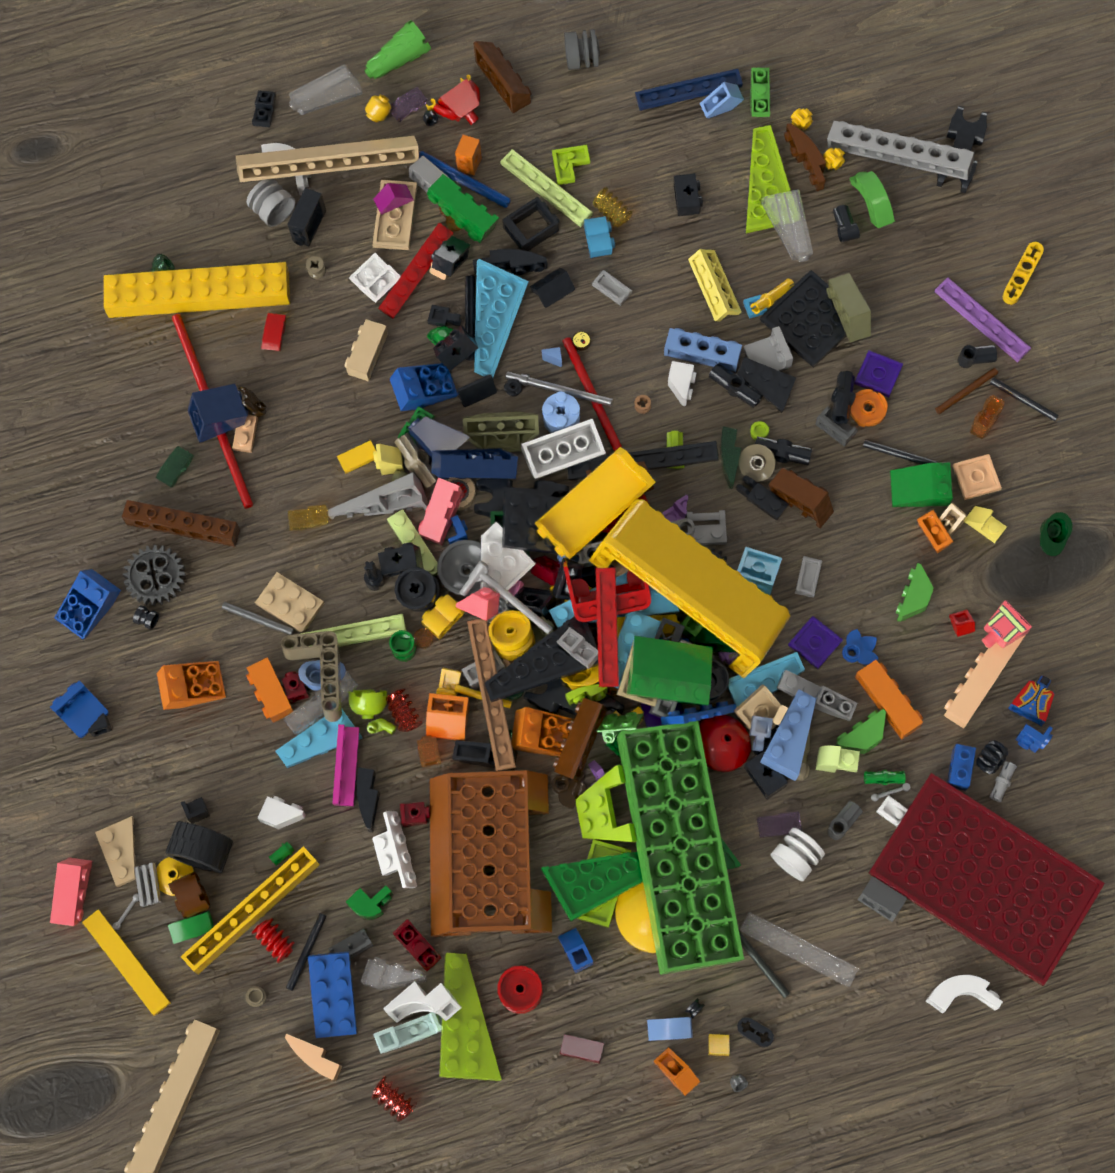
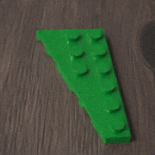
[541,852,643,922]

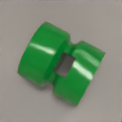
[389,630,417,662]

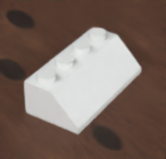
[522,419,606,479]

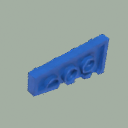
[661,701,737,725]

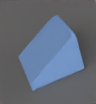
[542,347,562,367]

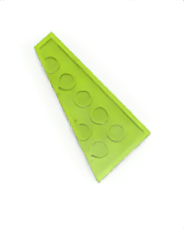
[746,125,799,233]
[439,953,502,1081]

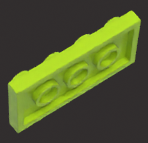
[577,839,631,928]

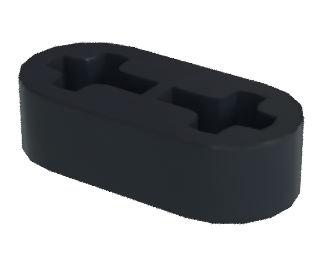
[737,1017,774,1048]

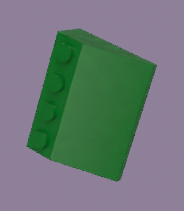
[626,636,712,706]

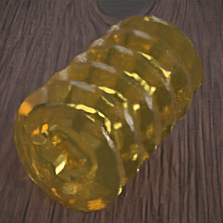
[593,187,632,227]

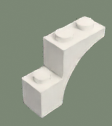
[383,981,462,1023]

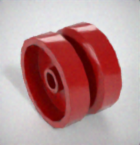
[497,966,543,1014]

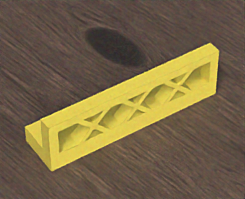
[688,249,741,321]

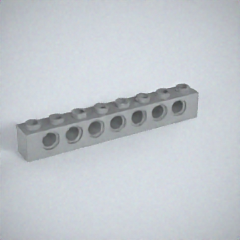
[827,121,974,180]

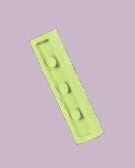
[387,509,438,576]

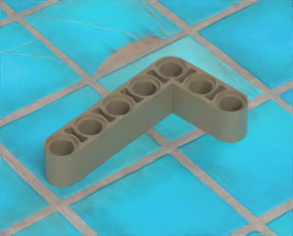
[281,631,342,722]

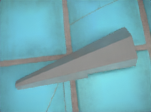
[328,473,429,519]

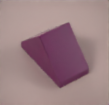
[373,183,414,215]

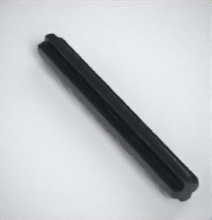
[465,275,475,361]

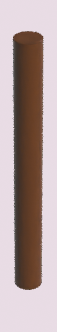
[935,368,998,414]

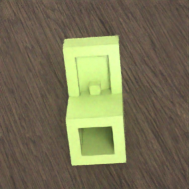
[815,746,860,773]

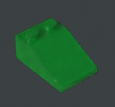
[890,463,953,507]

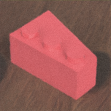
[418,478,464,545]
[50,858,93,926]

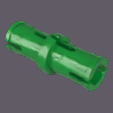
[864,770,906,785]

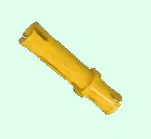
[751,278,794,314]

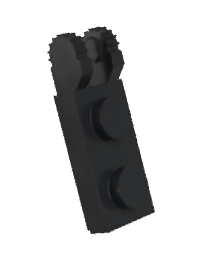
[735,475,789,520]

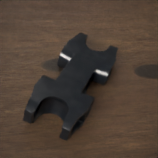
[937,106,987,193]
[474,478,570,518]
[523,679,624,735]

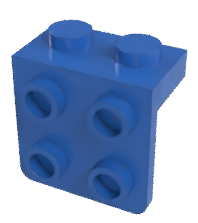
[50,680,109,738]

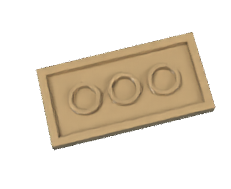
[373,180,417,250]

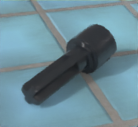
[364,561,384,591]

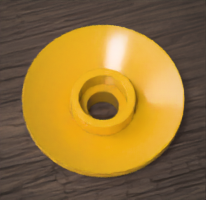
[156,857,194,896]

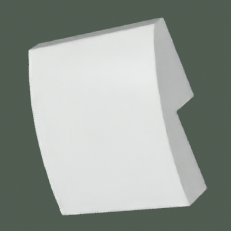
[349,253,401,303]

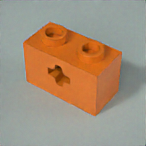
[455,135,482,176]

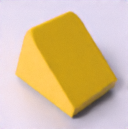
[708,1034,730,1056]

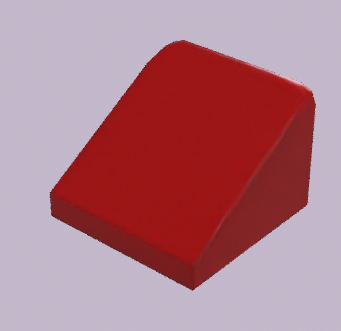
[949,610,975,637]

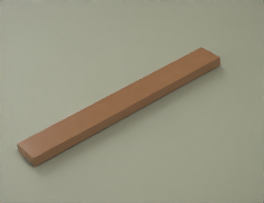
[467,619,516,771]

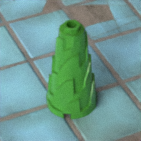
[364,20,431,79]

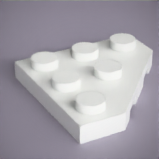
[480,522,535,599]

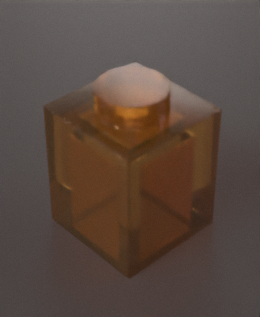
[417,735,441,768]

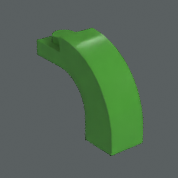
[850,171,895,228]

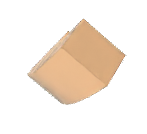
[285,1034,342,1082]

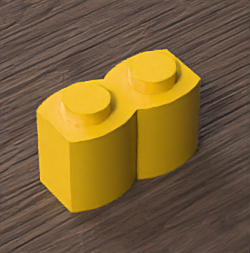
[421,594,465,640]

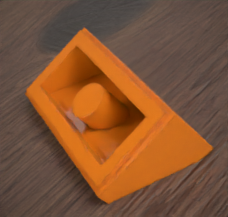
[917,510,953,554]

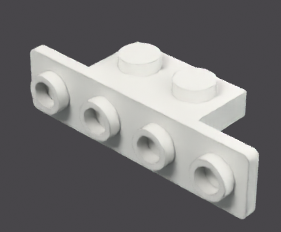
[372,811,417,888]

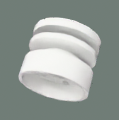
[771,828,825,881]

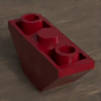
[393,919,441,971]

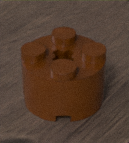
[168,871,211,919]

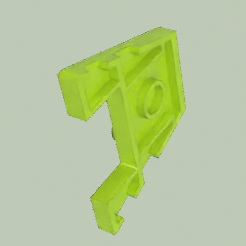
[575,765,637,842]

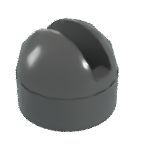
[730,1074,748,1092]

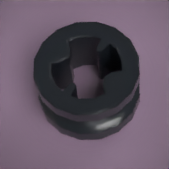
[685,998,705,1019]

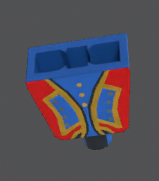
[1008,676,1055,727]

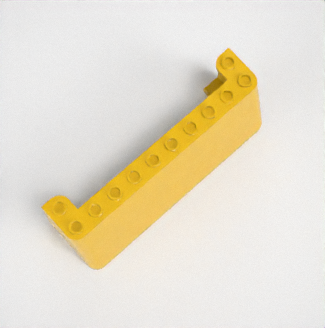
[589,499,791,678]

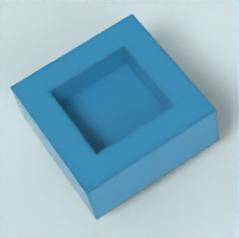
[743,295,767,319]

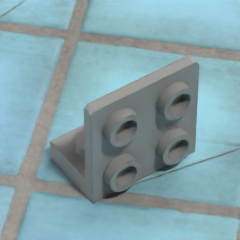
[744,326,793,371]

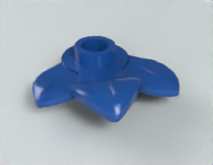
[842,629,879,665]

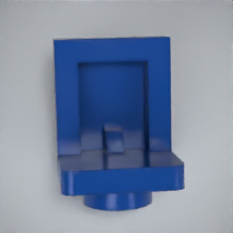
[448,515,468,545]

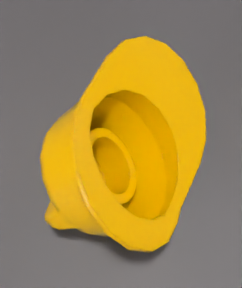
[561,666,599,690]

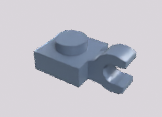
[749,715,773,752]

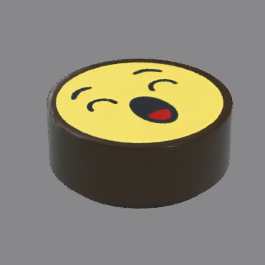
[572,331,591,351]

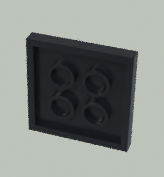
[502,491,561,554]

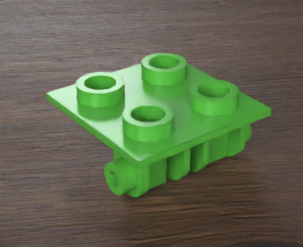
[597,712,643,743]

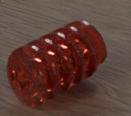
[386,689,423,732]
[371,1076,417,1122]

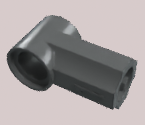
[827,801,863,840]

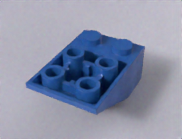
[390,363,458,411]
[54,569,121,640]

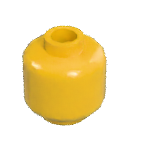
[365,94,391,123]

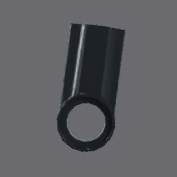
[833,205,860,243]
[957,345,997,368]

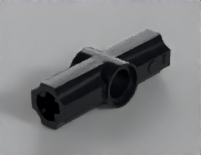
[709,363,763,408]
[831,371,856,425]
[755,436,812,465]

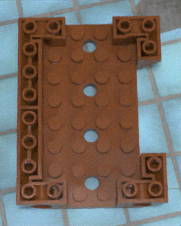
[430,770,552,937]

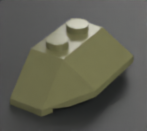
[463,412,539,452]

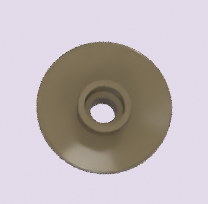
[739,444,776,482]

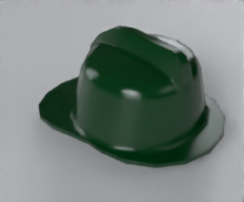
[1040,512,1073,556]

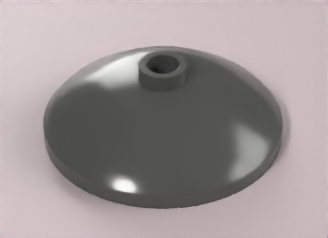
[437,540,481,596]

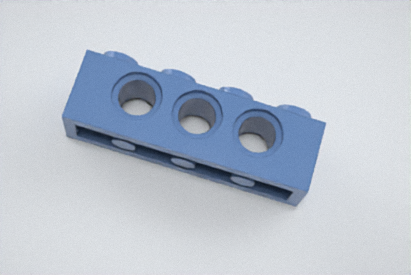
[664,328,742,372]

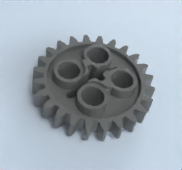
[123,545,186,606]

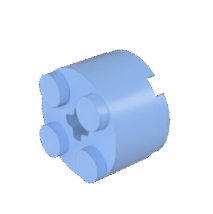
[542,391,580,433]

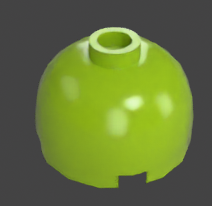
[348,689,387,719]

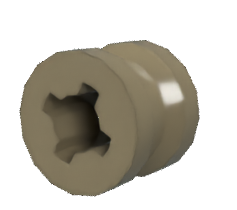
[306,256,326,279]

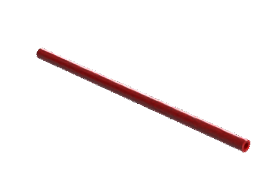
[172,314,253,509]
[562,337,650,506]

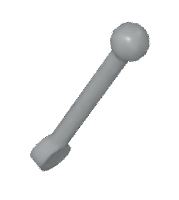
[871,783,910,801]
[113,893,139,930]

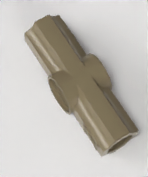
[394,433,438,489]

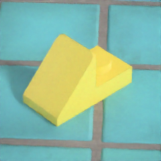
[964,506,1007,543]

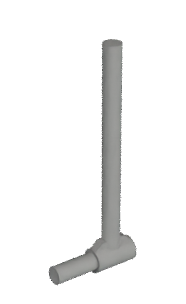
[459,561,553,634]

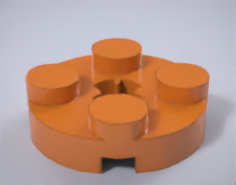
[850,389,888,427]

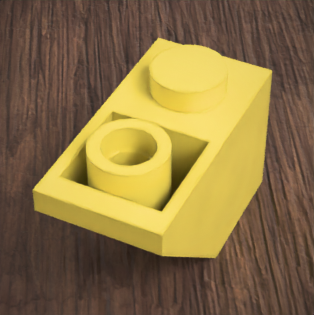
[373,444,404,475]

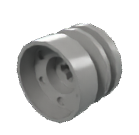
[246,179,296,227]

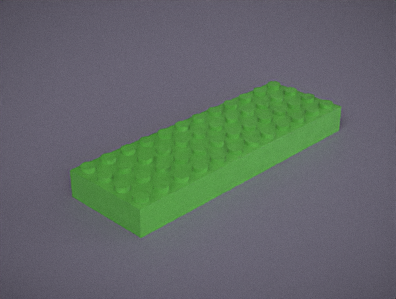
[617,721,744,975]

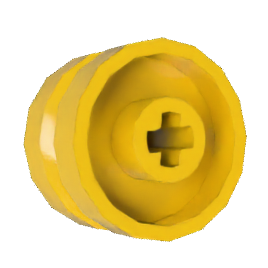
[489,610,535,661]

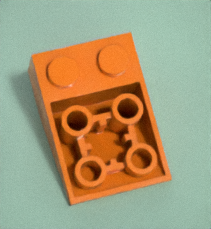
[157,661,226,710]
[511,707,575,757]

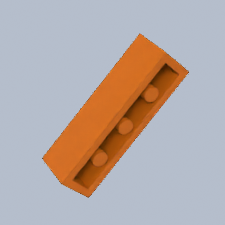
[855,660,923,740]

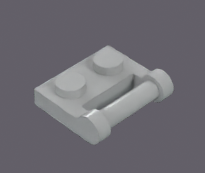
[687,510,727,546]

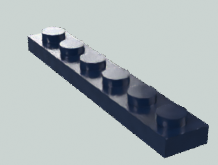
[635,69,743,111]

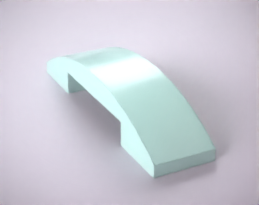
[373,1012,442,1054]

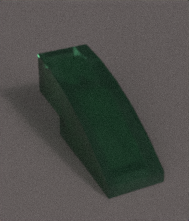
[720,426,741,489]

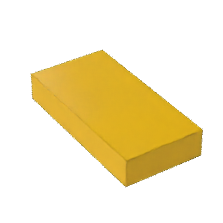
[337,440,376,474]

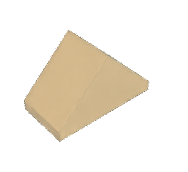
[939,503,967,537]

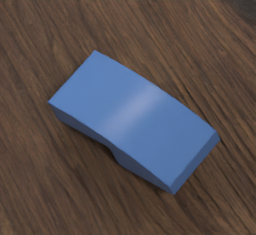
[647,1017,693,1041]

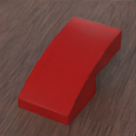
[261,313,286,351]

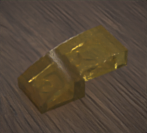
[287,505,329,531]

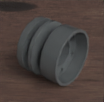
[564,29,600,70]

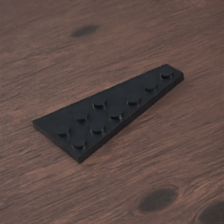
[484,616,598,703]

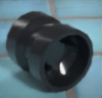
[133,605,159,630]

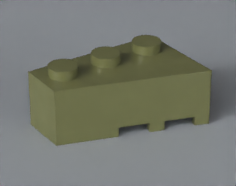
[827,273,871,343]

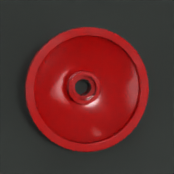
[699,715,751,772]

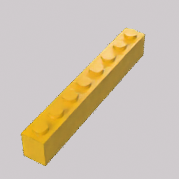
[181,846,319,974]

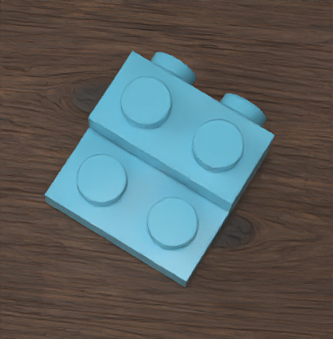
[737,547,782,595]

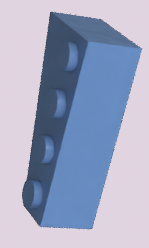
[760,689,816,781]

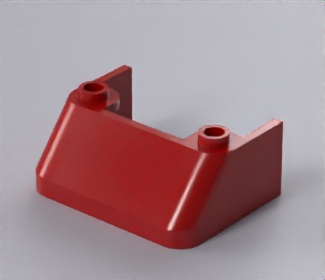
[563,561,651,622]

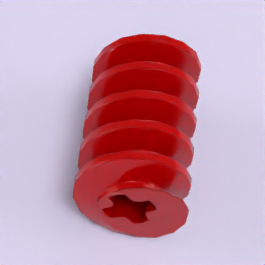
[251,918,295,963]

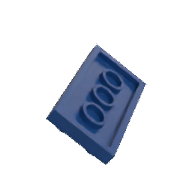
[308,952,357,1038]

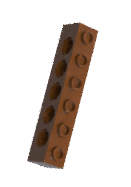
[122,500,240,547]

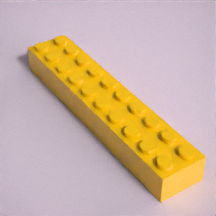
[104,262,290,318]

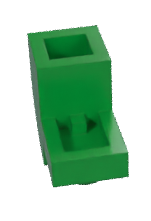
[346,885,393,920]

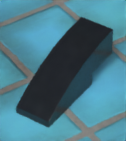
[452,740,518,771]
[357,767,380,833]

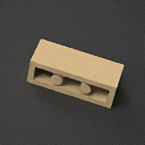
[345,319,388,381]

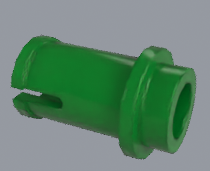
[268,841,295,866]

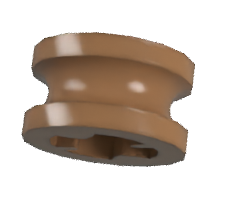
[634,395,651,414]

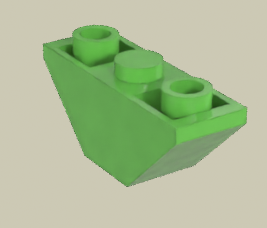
[750,68,770,117]
[896,563,934,622]
[835,709,886,754]

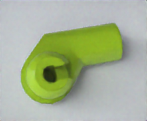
[367,718,397,735]

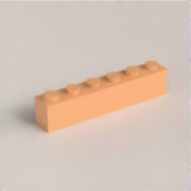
[944,635,1025,729]

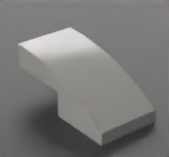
[557,627,598,669]

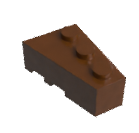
[769,468,834,529]

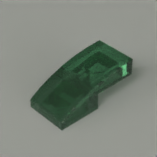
[155,446,194,487]

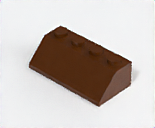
[473,41,532,113]
[553,698,608,782]

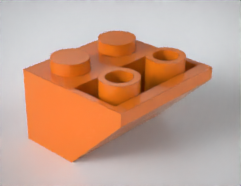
[426,693,470,741]

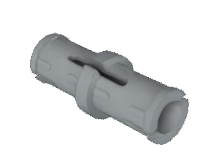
[989,761,1017,802]

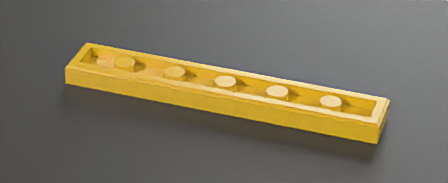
[82,910,171,1016]

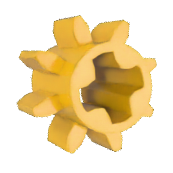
[791,108,813,130]
[823,147,845,170]

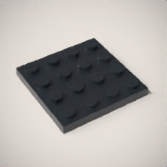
[760,270,847,368]

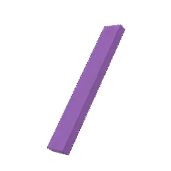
[935,277,1031,363]

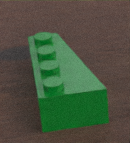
[427,174,499,243]

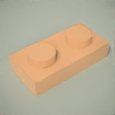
[232,415,258,453]

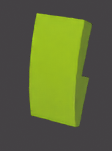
[566,684,608,705]

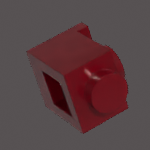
[282,671,309,704]
[400,802,430,827]

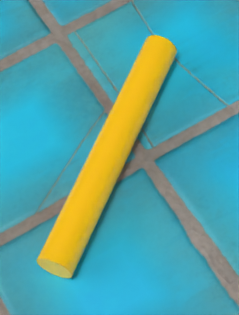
[454,684,512,709]

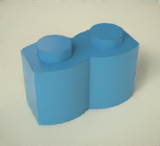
[584,216,615,258]

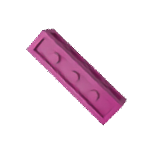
[333,724,360,807]

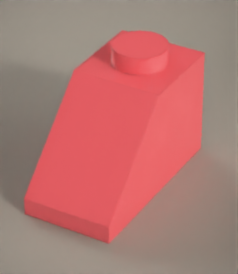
[456,587,500,621]

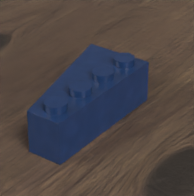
[431,448,518,480]

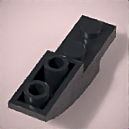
[473,249,547,275]

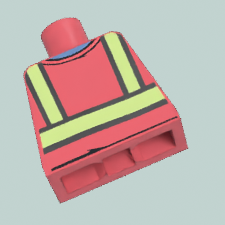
[982,600,1032,648]

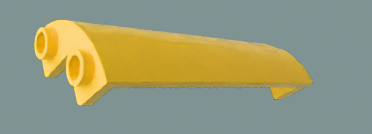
[535,447,656,559]

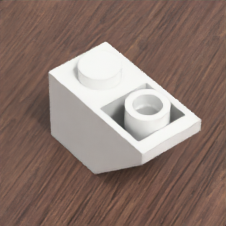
[668,361,697,406]
[258,796,306,829]

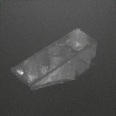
[361,957,428,991]

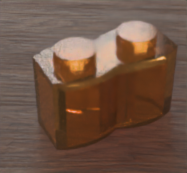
[970,395,1004,439]

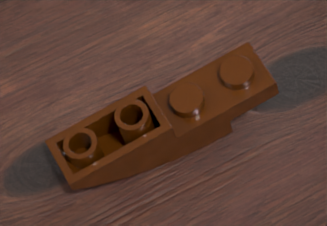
[784,123,826,191]

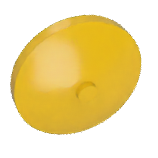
[615,883,656,953]

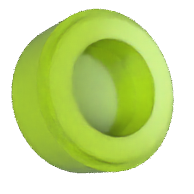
[750,421,769,440]

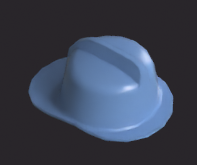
[298,659,346,691]

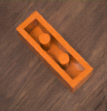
[246,657,294,723]

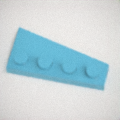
[615,611,666,688]
[727,652,805,707]
[276,709,362,768]

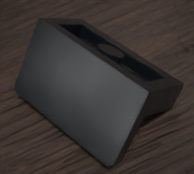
[530,267,575,308]

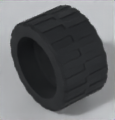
[165,821,233,873]

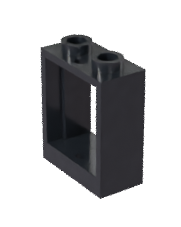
[287,188,326,247]
[502,196,560,251]

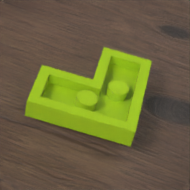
[552,145,590,185]

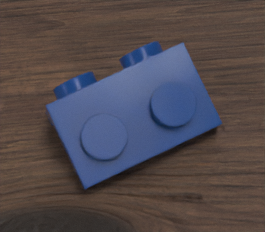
[1015,724,1053,753]

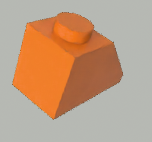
[654,1047,700,1096]

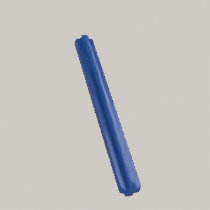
[419,151,510,208]

